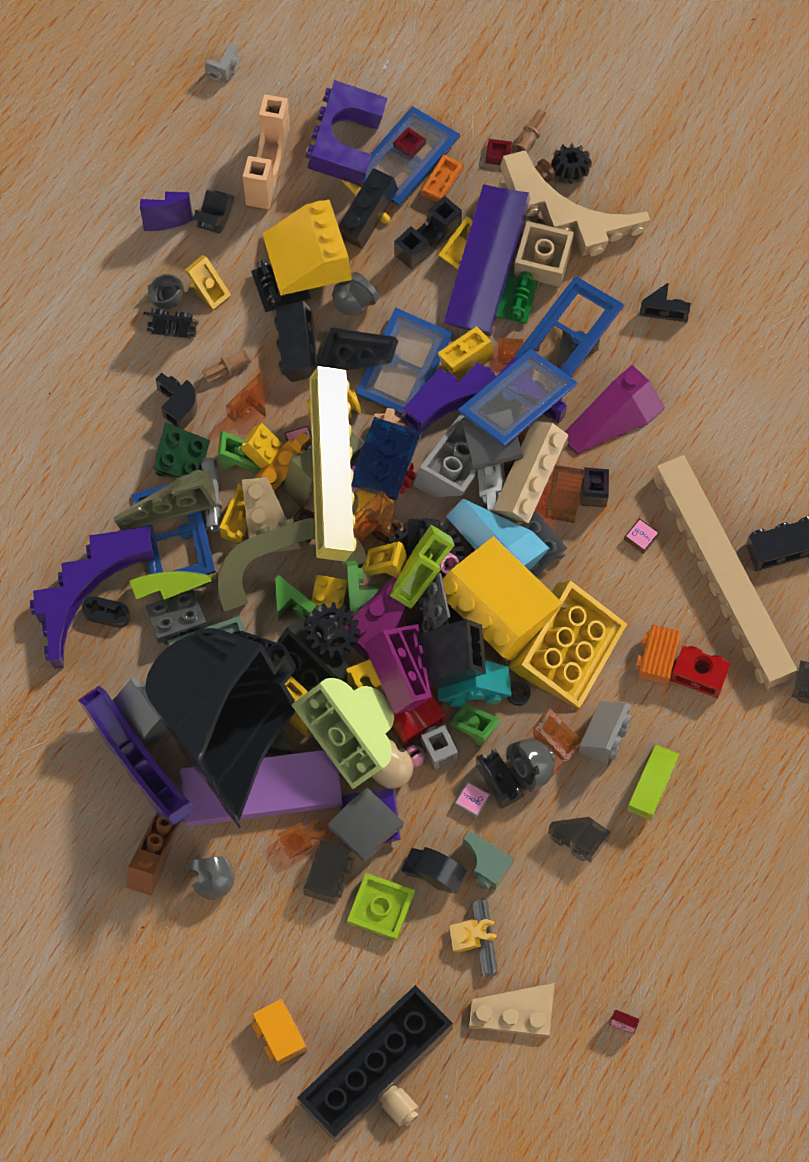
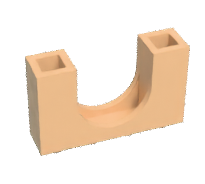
[243,94,290,210]

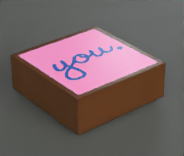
[624,518,659,554]

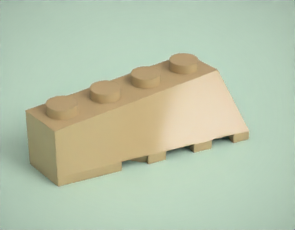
[493,421,568,523]

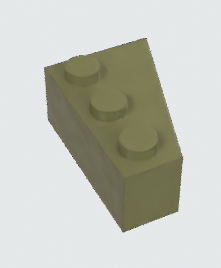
[282,431,365,508]

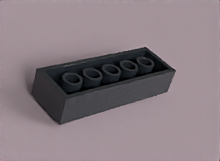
[297,985,453,1143]

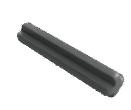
[472,899,498,977]

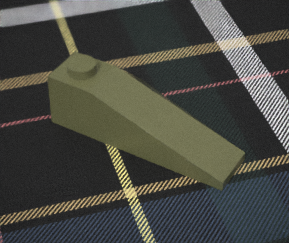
[114,470,217,531]

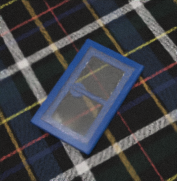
[362,106,460,206]
[355,307,453,415]
[458,349,578,446]

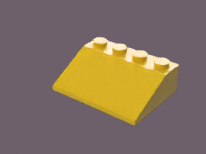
[262,200,352,295]
[442,537,563,661]
[508,581,627,708]

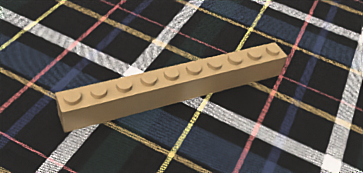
[654,455,797,690]

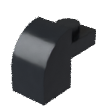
[193,189,234,234]
[155,373,197,429]
[401,847,467,894]

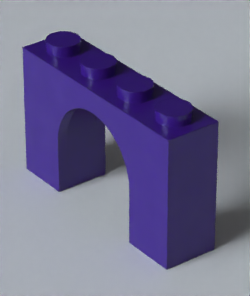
[305,80,388,186]

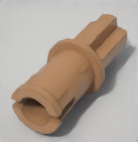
[514,109,549,153]
[202,349,251,383]

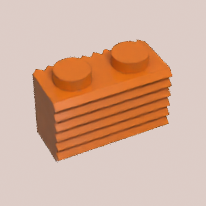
[635,625,681,686]

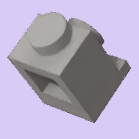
[421,725,458,770]

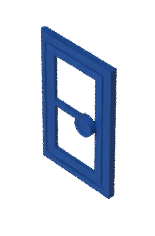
[514,276,624,377]
[131,483,216,575]

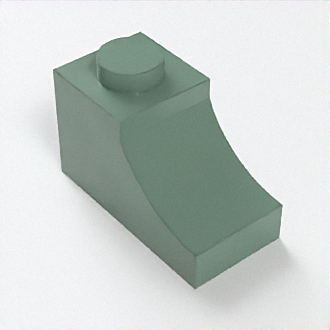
[463,831,513,891]

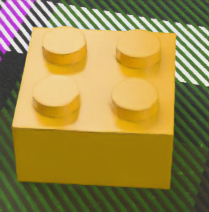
[240,423,283,469]
[311,575,348,609]

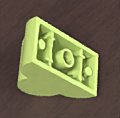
[291,678,394,789]

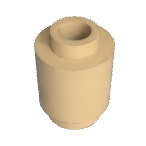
[379,1085,419,1126]

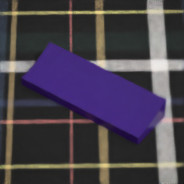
[444,184,530,336]

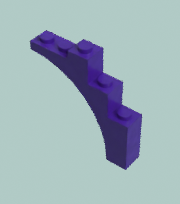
[402,357,567,434]
[30,527,155,669]
[78,686,195,825]

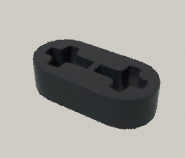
[82,596,130,628]

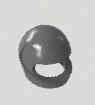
[332,272,380,315]
[186,856,235,900]

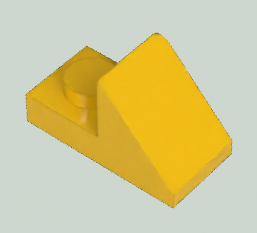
[184,255,231,310]
[363,541,407,579]

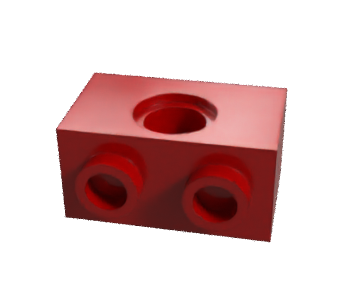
[670,645,731,698]

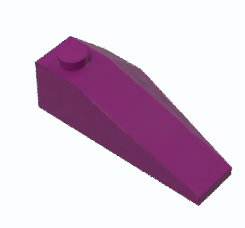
[565,365,665,454]

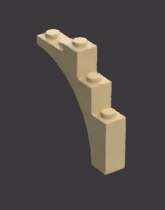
[500,150,650,256]

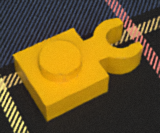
[450,919,496,953]

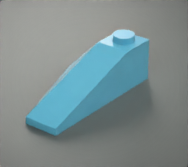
[447,499,550,571]

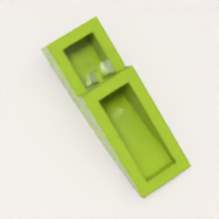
[390,525,454,608]
[129,571,214,599]
[627,744,680,821]

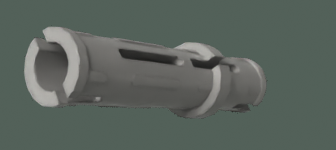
[201,457,222,532]

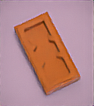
[421,154,464,202]

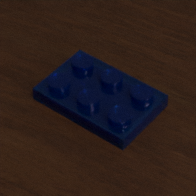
[351,417,421,501]

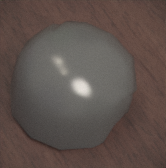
[147,274,184,310]

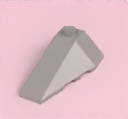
[413,414,476,498]

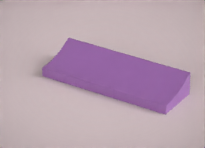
[180,750,343,827]

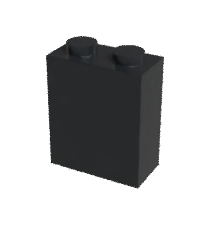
[417,619,486,689]

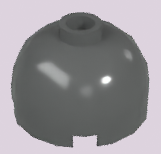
[506,738,555,792]

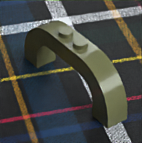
[217,518,367,612]

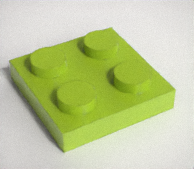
[347,872,415,941]

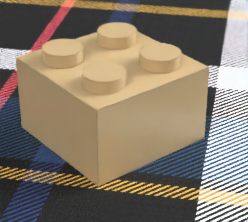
[514,221,574,287]

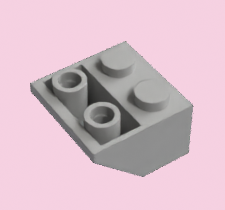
[112,676,168,748]
[578,701,632,766]

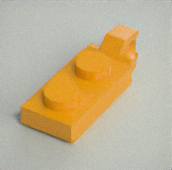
[254,432,312,494]

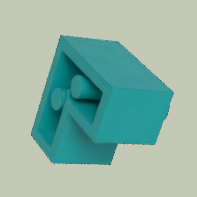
[438,660,511,707]

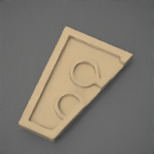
[242,477,301,553]
[469,983,555,1038]

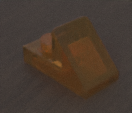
[226,373,266,422]
[353,490,394,542]
[533,708,582,762]

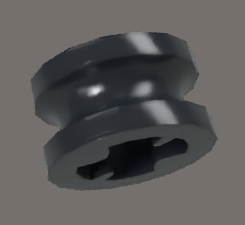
[507,681,531,706]

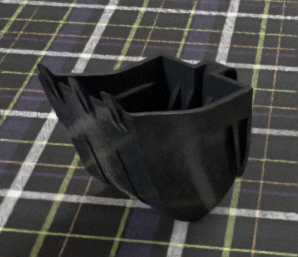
[145,628,296,828]

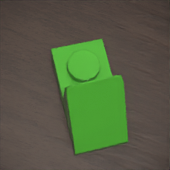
[218,431,261,473]
[346,561,379,616]
[275,575,317,620]
[449,703,500,748]

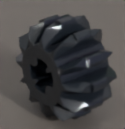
[551,143,592,184]

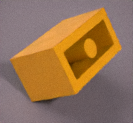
[251,999,307,1066]

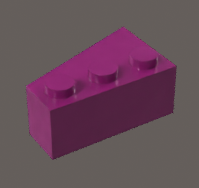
[344,577,410,665]
[364,624,431,714]

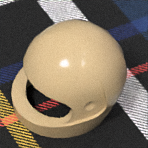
[371,740,413,788]

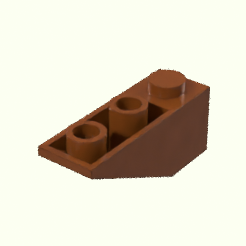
[126,813,180,896]

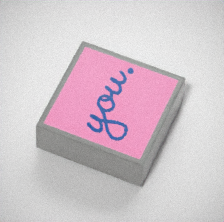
[455,782,490,818]

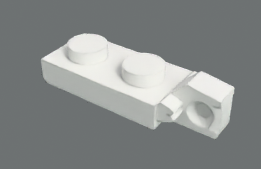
[478,462,505,515]

